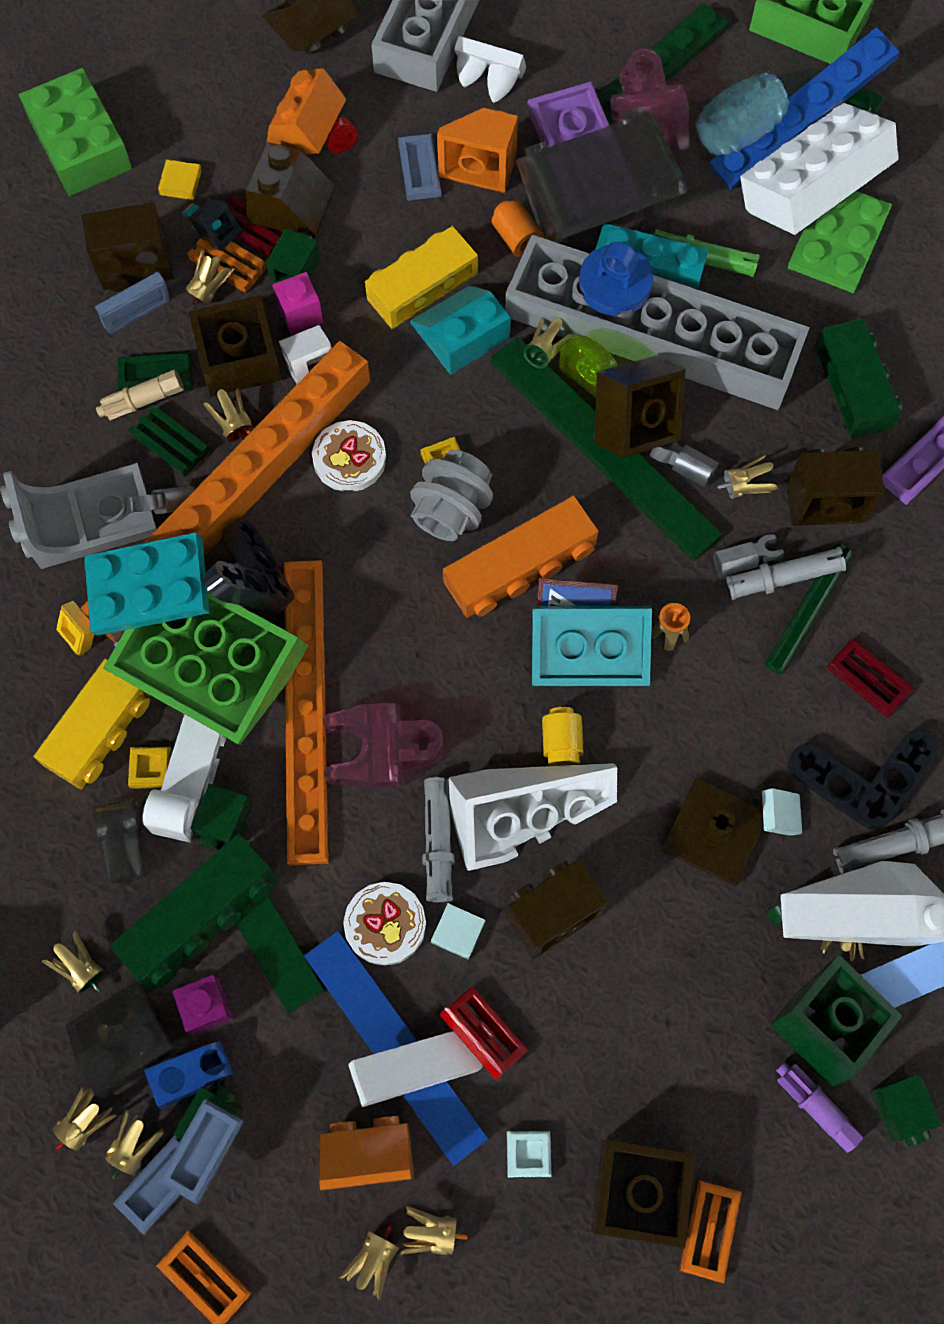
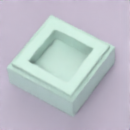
[762,788,802,835]
[431,903,485,960]
[507,1131,551,1177]

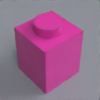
[272,272,323,335]

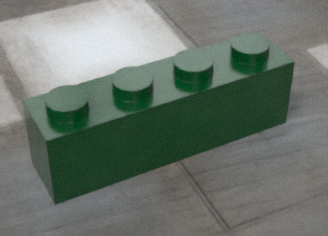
[109,833,278,992]

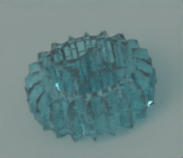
[695,72,790,156]

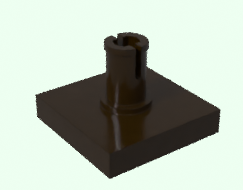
[661,778,764,887]

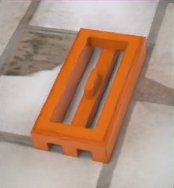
[188,238,267,293]
[679,1180,742,1283]
[157,1230,252,1324]

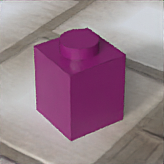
[172,975,234,1036]

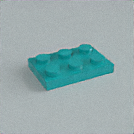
[84,533,210,636]
[532,606,652,686]

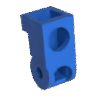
[144,1042,234,1110]

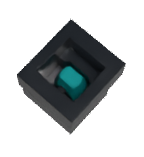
[182,199,243,251]

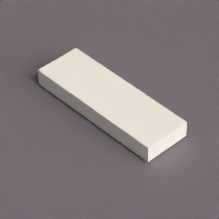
[348,1031,483,1107]

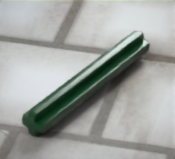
[765,544,853,675]

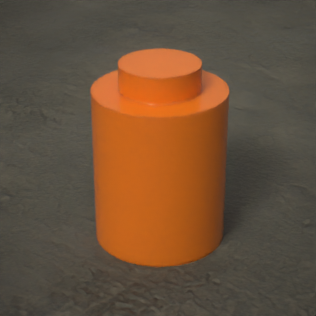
[491,200,544,257]

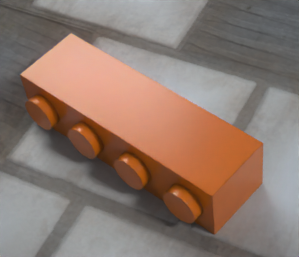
[443,495,599,618]

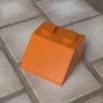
[266,68,346,155]
[437,108,518,193]
[319,1116,414,1190]

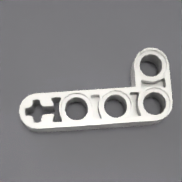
[143,714,226,843]

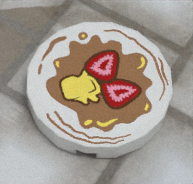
[312,420,386,491]
[343,882,426,966]

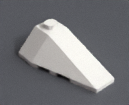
[780,861,944,946]

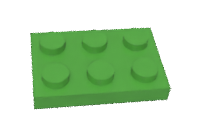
[787,191,892,293]

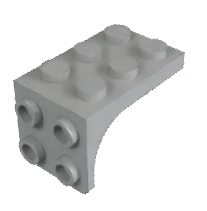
[0,463,157,569]

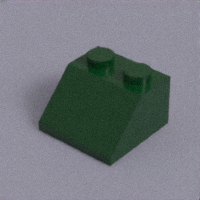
[770,955,902,1087]

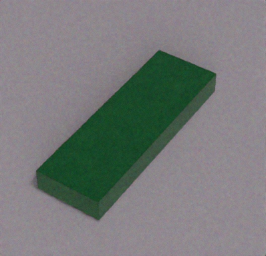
[236,895,325,1014]

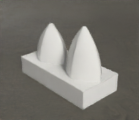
[454,36,526,102]

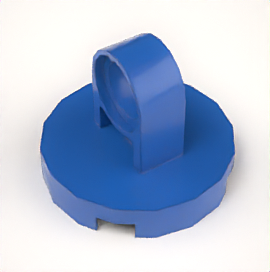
[579,242,654,316]

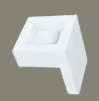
[279,325,332,384]

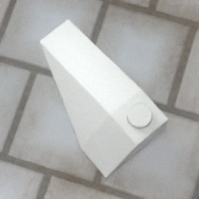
[449,763,617,871]

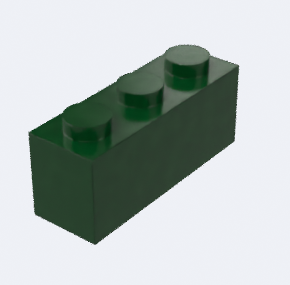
[815,318,902,439]

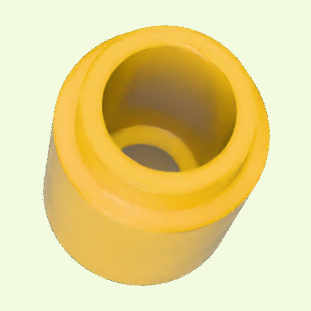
[542,707,584,766]

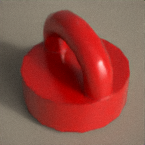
[324,117,358,154]

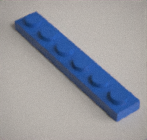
[709,27,899,191]

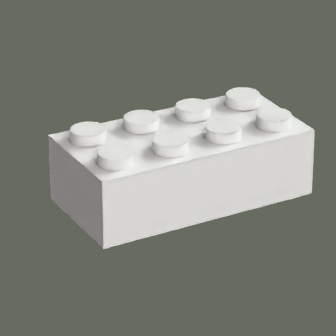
[740,103,898,235]

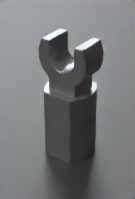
[650,442,718,487]
[128,486,195,514]
[713,534,784,578]

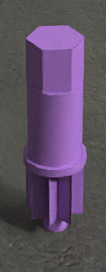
[776,1061,864,1153]

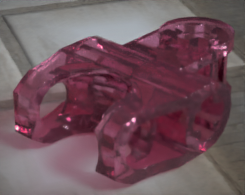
[610,48,689,164]
[325,703,445,790]

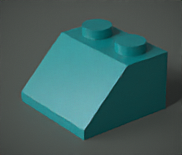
[410,285,511,375]

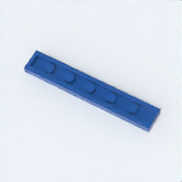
[304,931,488,1166]

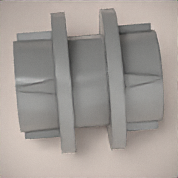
[410,450,493,541]

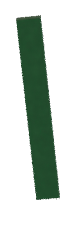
[490,336,722,562]

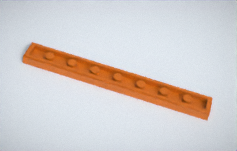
[284,560,329,866]

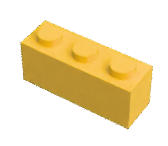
[365,226,478,329]
[33,659,150,790]

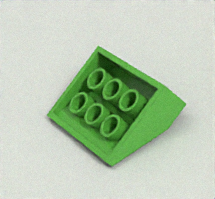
[103,590,309,745]

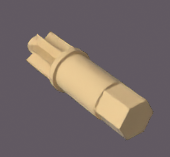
[96,370,184,421]

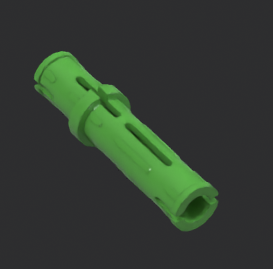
[654,229,760,278]

